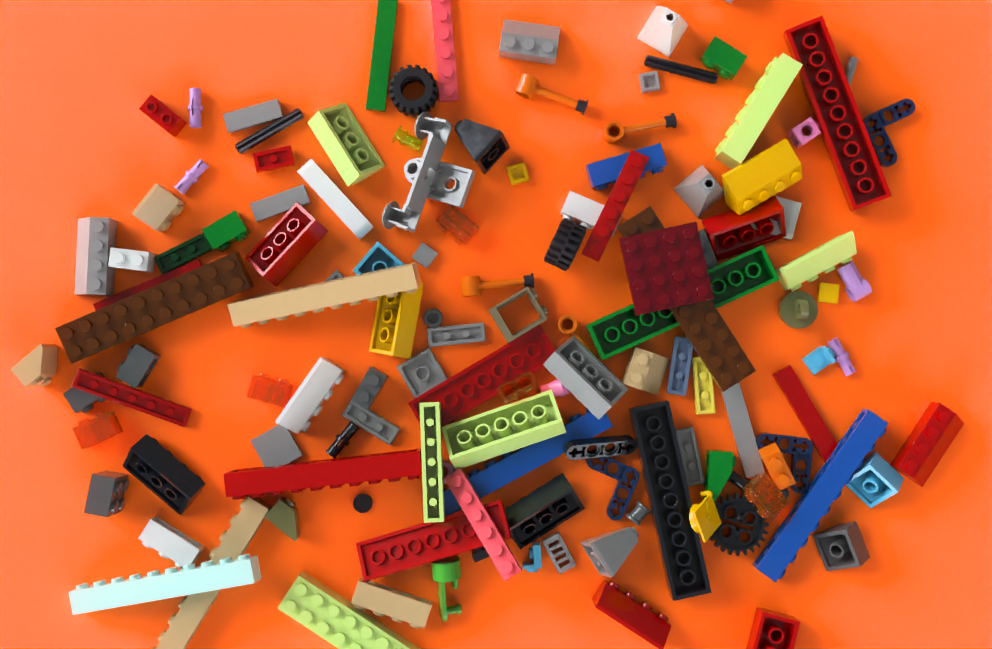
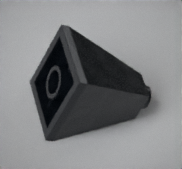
[454,119,510,175]

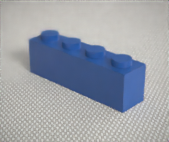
[585,143,667,191]

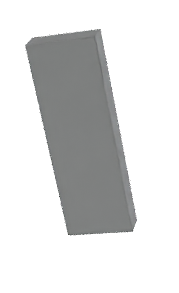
[223,98,283,134]
[250,184,311,222]
[427,322,486,347]
[342,401,401,445]
[676,426,705,487]

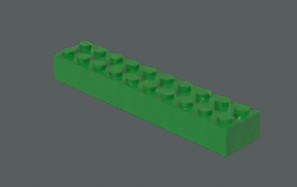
[585,245,779,360]

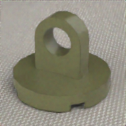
[778,291,818,329]

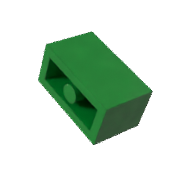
[699,36,747,80]
[202,210,251,252]

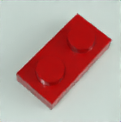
[253,145,295,173]

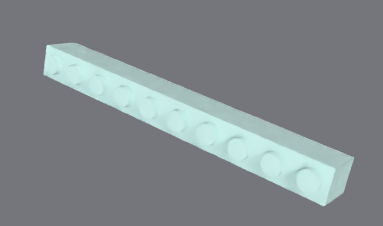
[68,554,262,615]

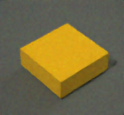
[506,162,530,186]
[817,282,840,304]

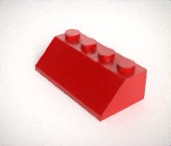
[702,195,786,261]
[245,202,328,287]
[890,402,964,487]
[592,580,672,649]

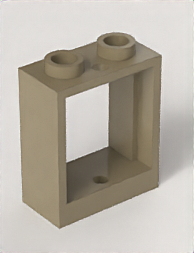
[488,286,548,343]

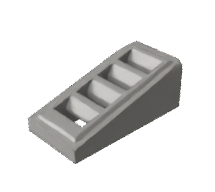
[542,531,576,574]

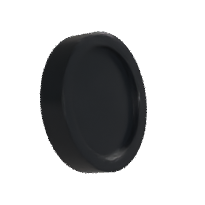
[353,493,373,513]

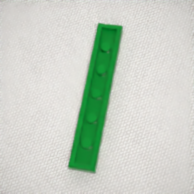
[366,0,398,112]

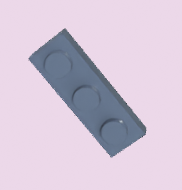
[666,336,693,396]

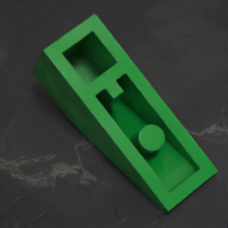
[703,449,736,503]

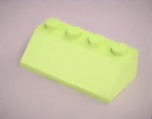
[307,102,385,187]
[775,231,857,291]

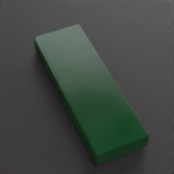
[154,233,213,274]

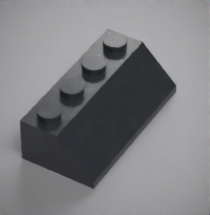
[123,434,206,515]
[505,473,585,549]

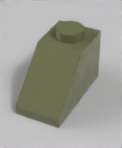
[265,497,300,542]

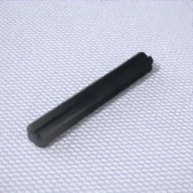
[644,55,718,84]
[235,108,304,154]

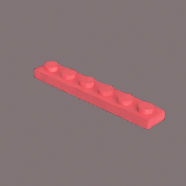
[431,0,459,103]
[444,468,522,581]

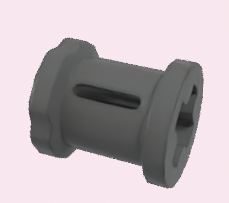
[626,501,651,526]

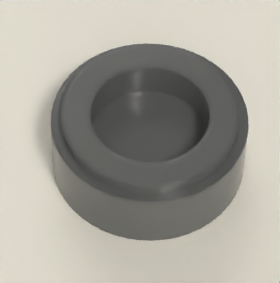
[424,308,443,328]

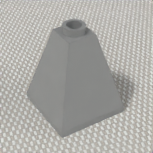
[673,165,724,218]
[580,527,639,577]

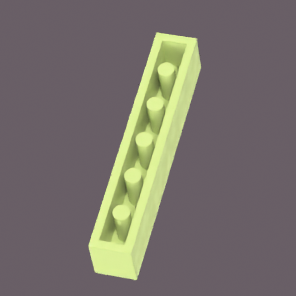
[420,402,445,523]

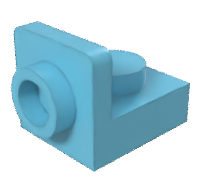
[801,346,836,375]
[522,542,542,572]

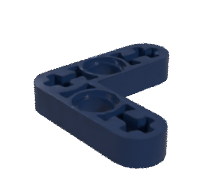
[863,99,915,167]
[756,433,813,494]
[586,457,639,521]

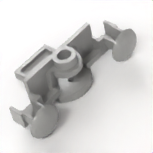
[382,112,476,233]

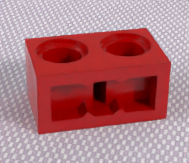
[139,94,187,137]

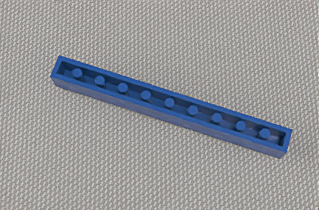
[444,408,613,516]
[752,409,888,582]

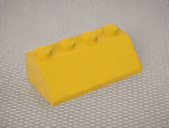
[722,139,802,216]
[369,283,424,359]

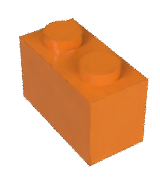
[758,442,796,491]

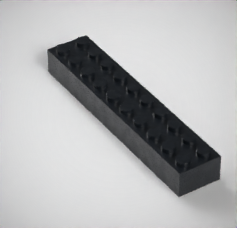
[628,400,712,601]

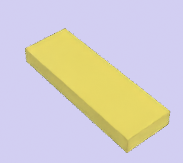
[691,357,716,415]

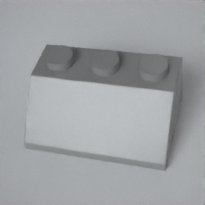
[499,19,560,65]

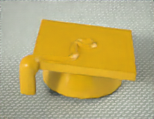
[689,491,722,542]

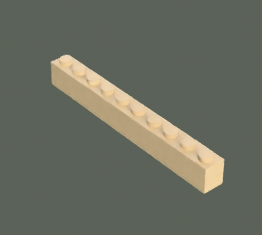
[227,262,422,328]
[152,495,272,649]

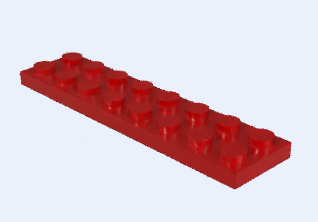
[408,325,555,427]
[356,499,512,582]

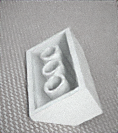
[275,357,345,434]

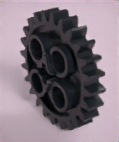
[709,492,769,556]

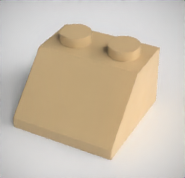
[131,183,185,233]
[10,344,59,388]
[622,347,669,395]

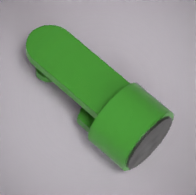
[431,555,462,622]

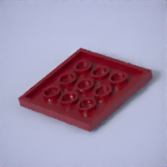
[618,222,714,316]

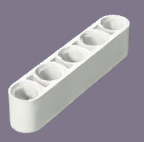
[297,159,374,240]

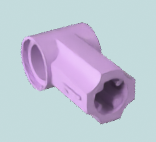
[836,261,872,302]

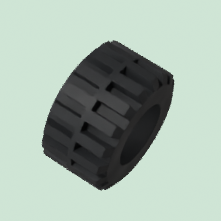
[389,65,438,117]
[544,218,586,271]

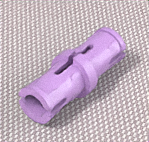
[188,88,203,128]
[174,159,209,195]
[827,337,857,376]

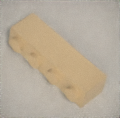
[351,577,433,629]

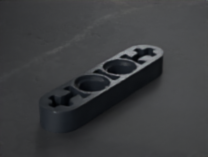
[563,435,637,460]

